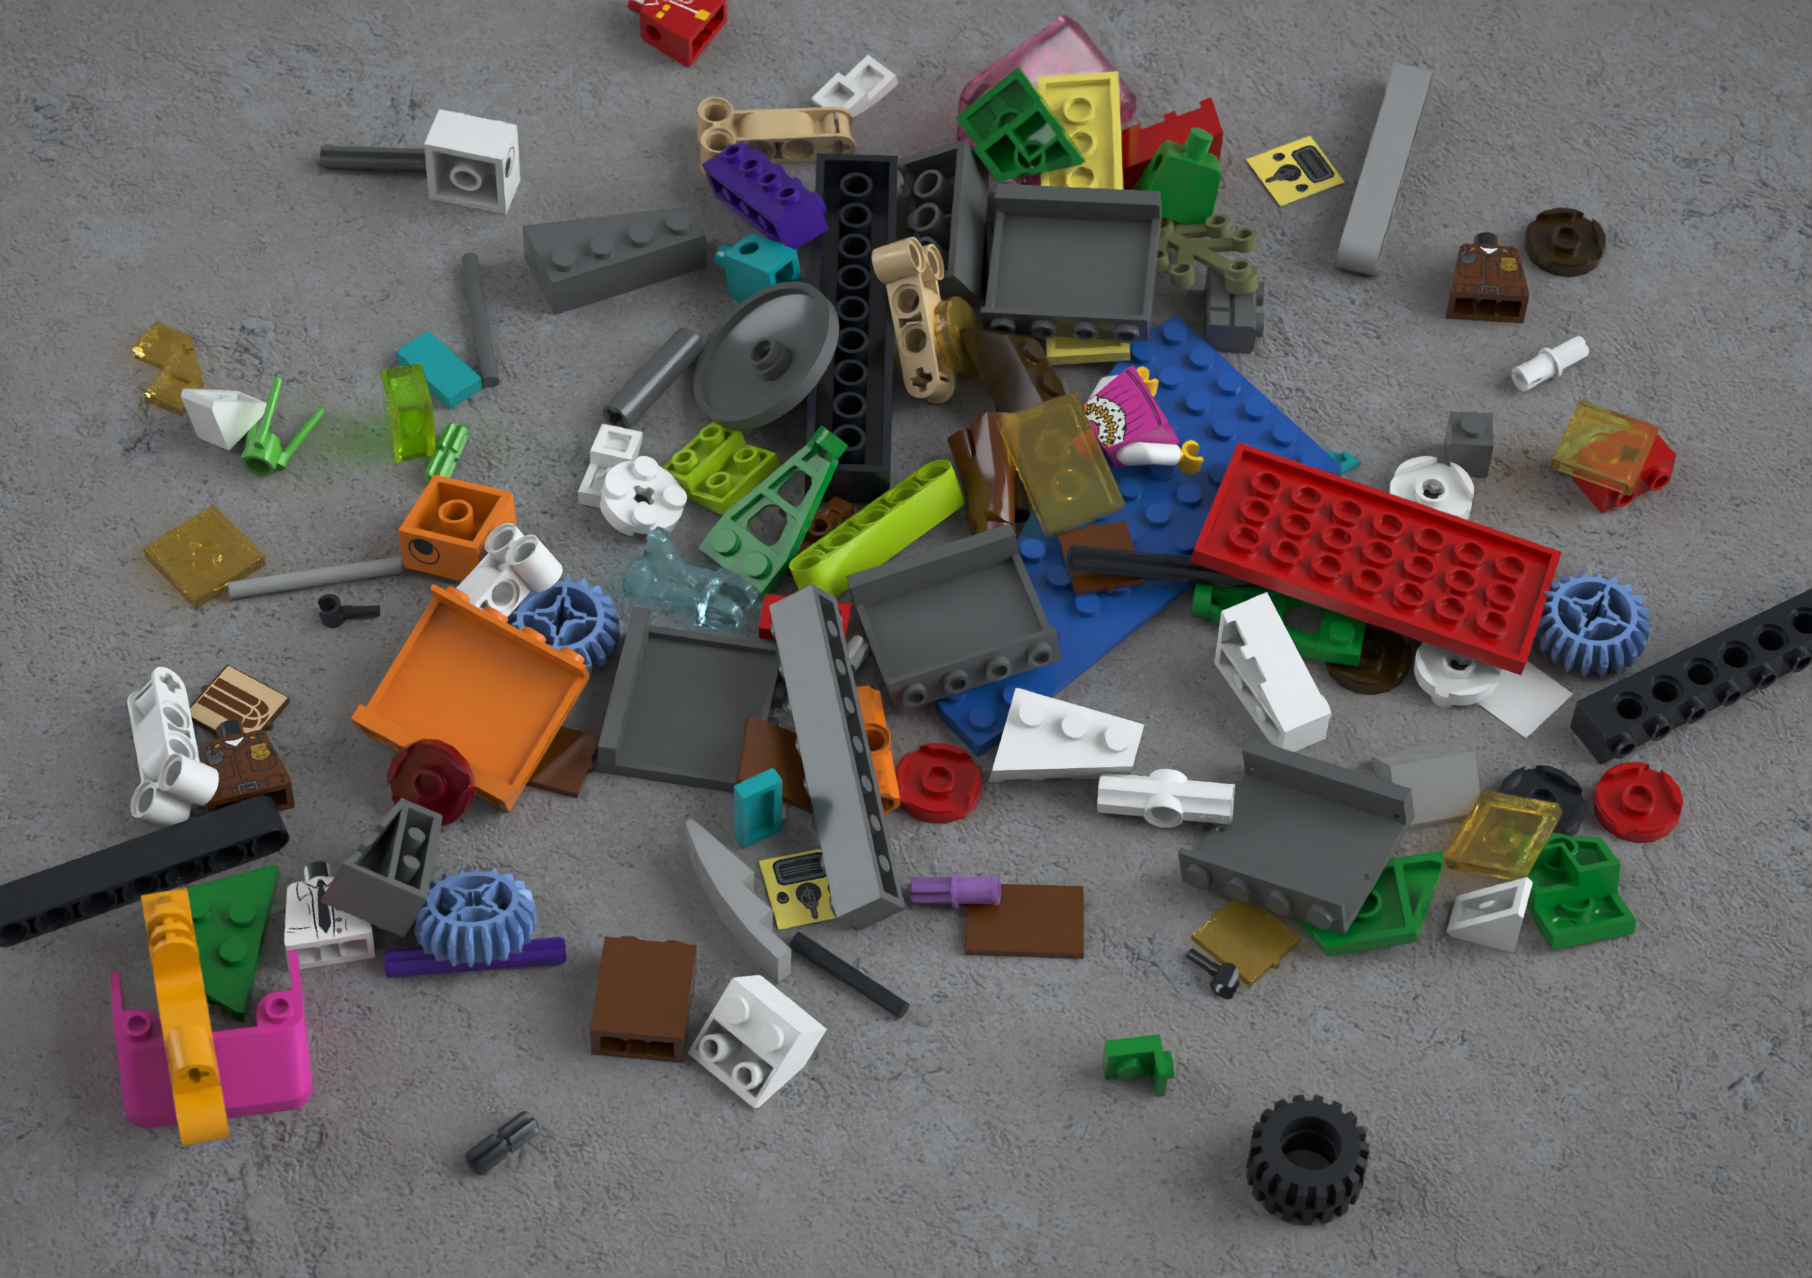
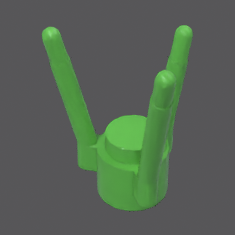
[240,376,325,476]

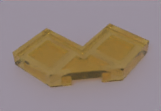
[133,321,205,417]

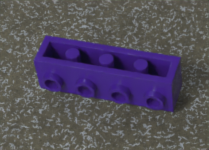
[702,141,829,250]

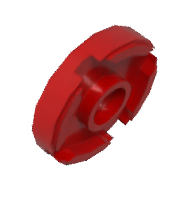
[895,743,982,824]
[1592,762,1683,843]

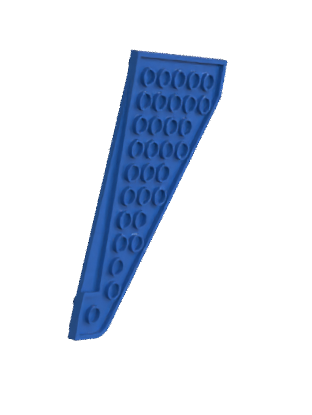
[935,315,1342,757]

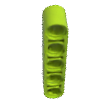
[789,459,965,597]

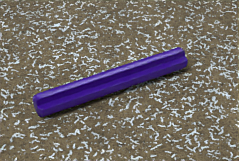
[384,937,566,978]

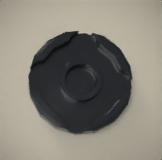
[1496,765,1586,839]

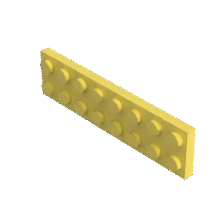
[1038,71,1130,365]

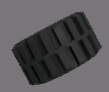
[1246,1094,1369,1226]

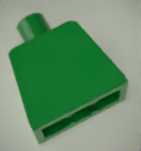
[1133,128,1222,225]

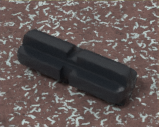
[465,1111,539,1175]

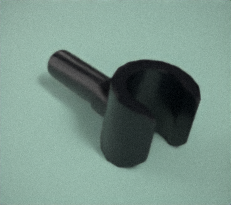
[318,594,380,629]
[1186,948,1240,999]

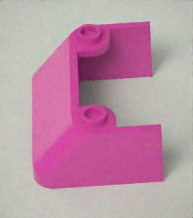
[110,950,313,1128]

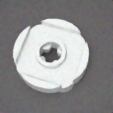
[599,456,687,539]
[1389,456,1474,520]
[1413,642,1501,708]

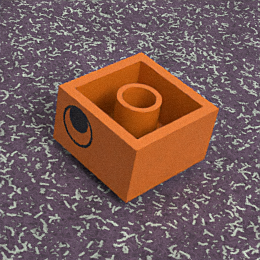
[398,474,517,581]

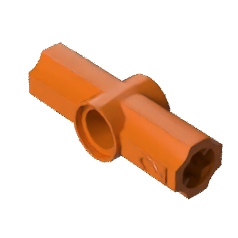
[856,685,900,815]

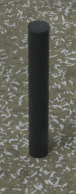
[789,932,909,1019]

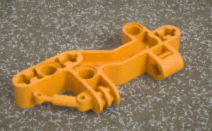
[141,887,230,1147]

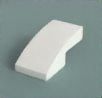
[811,55,898,121]
[578,424,643,508]

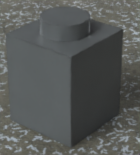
[1444,411,1494,478]

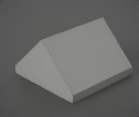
[1371,741,1483,831]

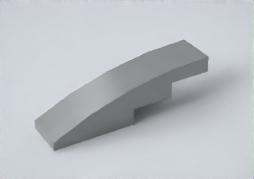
[685,818,791,984]

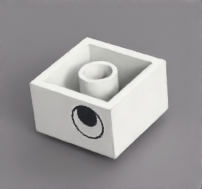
[424,109,520,215]

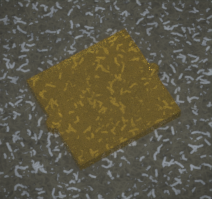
[1191,899,1301,987]

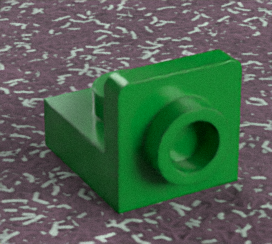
[1102,1034,1174,1097]

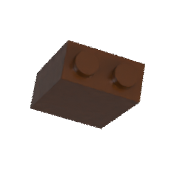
[590,936,697,1063]

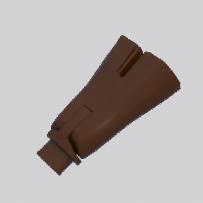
[947,412,1022,535]

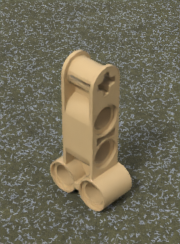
[697,97,856,177]
[872,237,956,404]

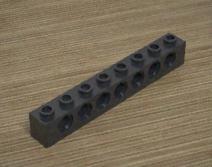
[1570,588,1812,765]

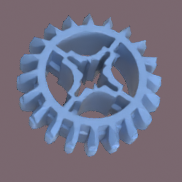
[1534,570,1651,679]
[507,574,620,676]
[413,867,537,968]

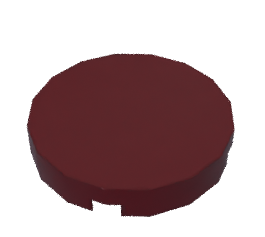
[387,739,475,826]

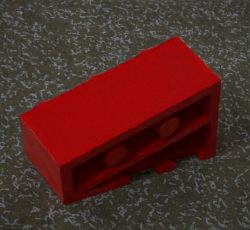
[1121,97,1223,190]

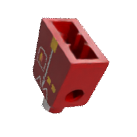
[628,0,727,68]

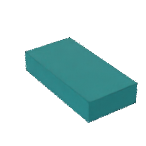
[396,331,482,410]
[734,768,782,849]

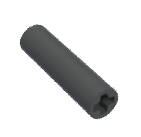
[603,328,703,429]

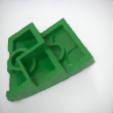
[955,67,1085,182]
[1502,828,1636,950]

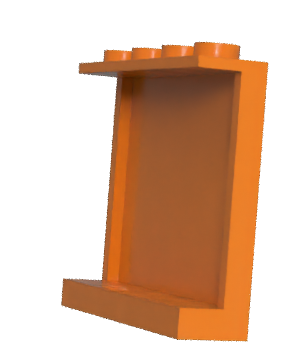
[351,584,590,813]

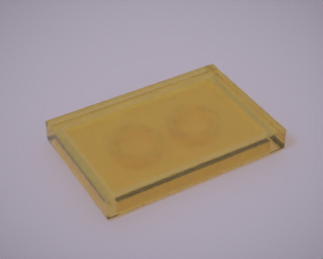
[996,391,1126,537]

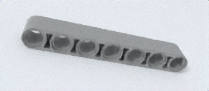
[1335,63,1434,276]

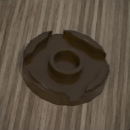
[1524,208,1606,277]
[1324,623,1411,695]

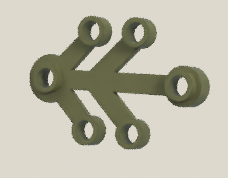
[1156,214,1259,295]

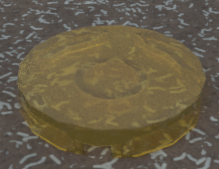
[934,296,981,379]

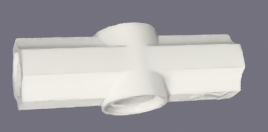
[1097,769,1235,828]

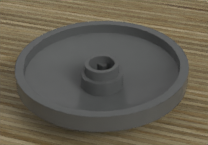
[693,281,839,430]

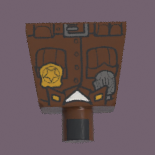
[1446,232,1529,323]
[203,720,295,813]

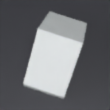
[181,388,267,451]
[1446,877,1532,953]

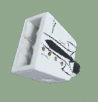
[284,861,375,971]

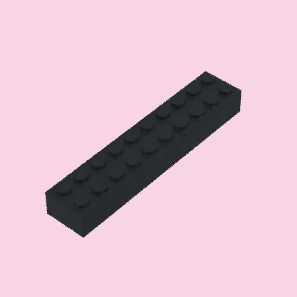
[805,153,898,503]

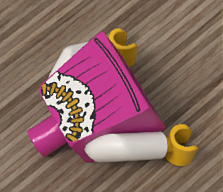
[1070,365,1204,474]

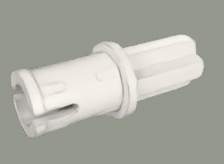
[1511,336,1589,392]

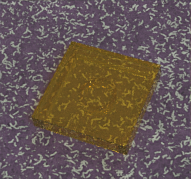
[1550,399,1660,496]
[143,505,266,609]
[1444,790,1563,881]

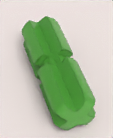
[425,423,468,484]

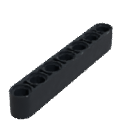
[0,795,290,947]

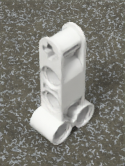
[457,522,563,617]
[127,667,219,829]

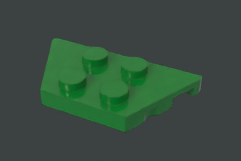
[1294,850,1444,957]
[187,865,280,1022]

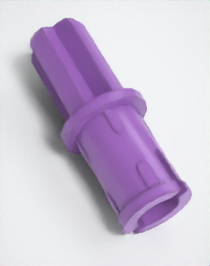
[909,873,1001,908]

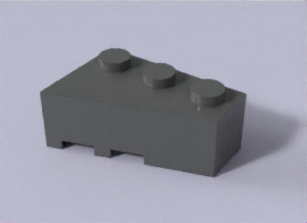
[320,798,443,937]

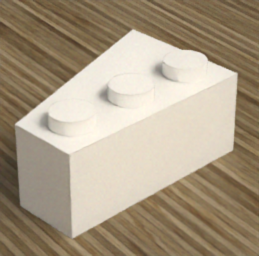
[1214,592,1331,752]
[989,688,1144,782]

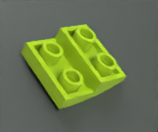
[662,422,781,515]

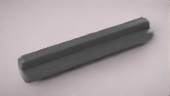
[320,145,427,172]

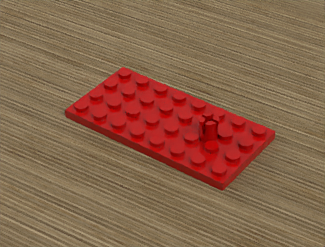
[1190,442,1562,675]

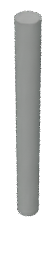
[227,556,402,599]

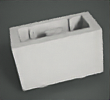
[688,975,827,1108]

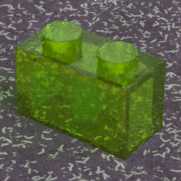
[380,363,436,463]

